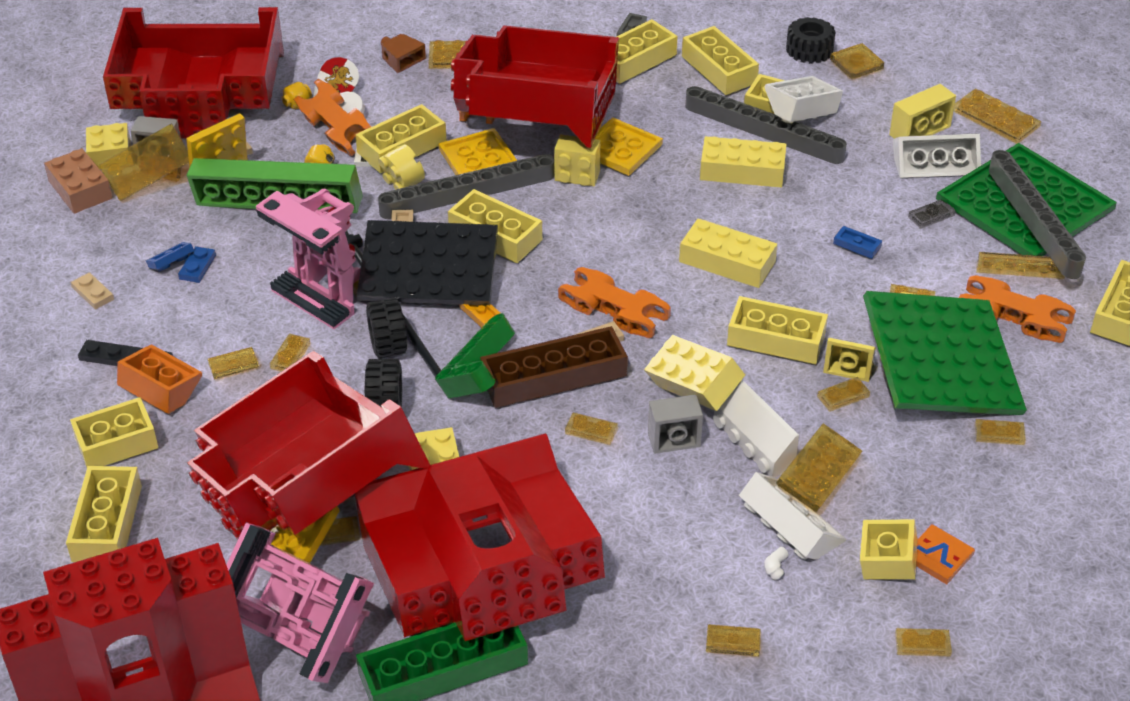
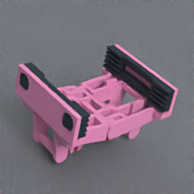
[256,189,360,329]
[226,523,374,683]

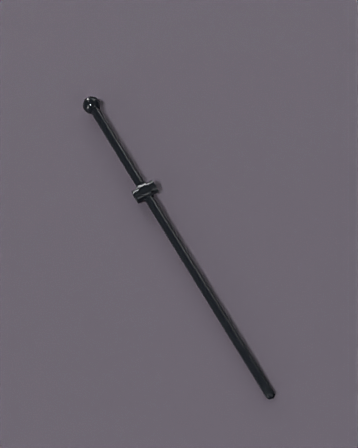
[345,231,441,377]

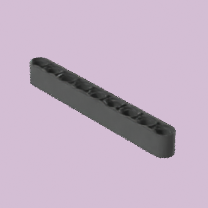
[685,86,847,164]
[989,150,1086,279]
[378,154,555,219]

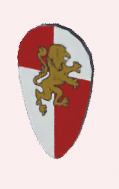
[313,57,359,97]

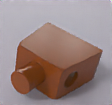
[381,34,426,73]

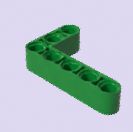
[435,313,515,398]

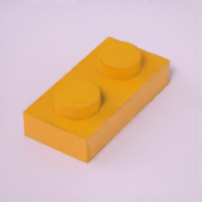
[459,304,500,328]

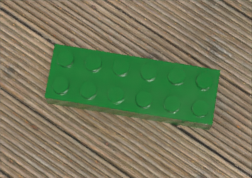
[356,622,528,701]

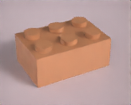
[44,148,112,214]

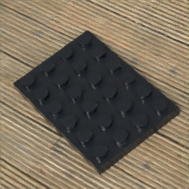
[357,220,498,306]

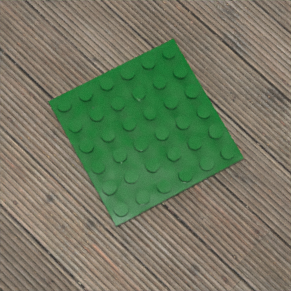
[936,143,1117,263]
[863,291,1027,415]

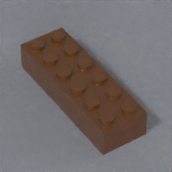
[480,326,628,408]

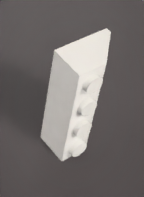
[765,76,843,123]
[893,134,981,178]
[713,380,799,478]
[739,472,847,560]

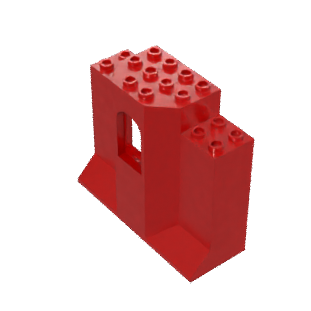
[103,7,284,139]
[451,25,619,148]
[187,350,431,540]
[354,433,605,641]
[0,538,260,701]

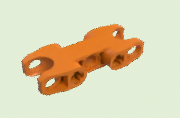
[293,79,371,156]
[558,267,671,338]
[959,275,1076,343]

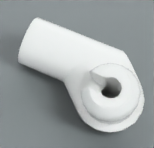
[764,547,789,580]

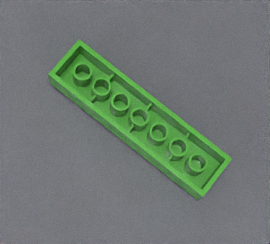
[186,158,363,213]

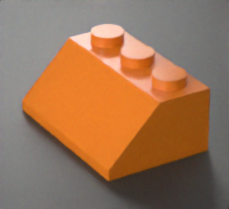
[117,344,202,414]

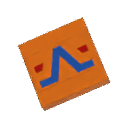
[916,524,975,585]

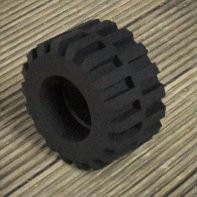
[786,17,836,64]
[366,297,407,358]
[364,359,403,408]

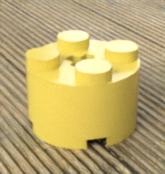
[378,144,425,190]

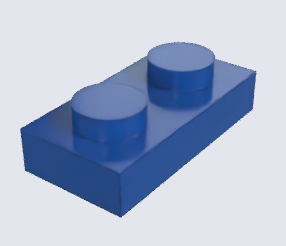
[833,226,882,259]
[145,242,194,271]
[178,246,216,283]

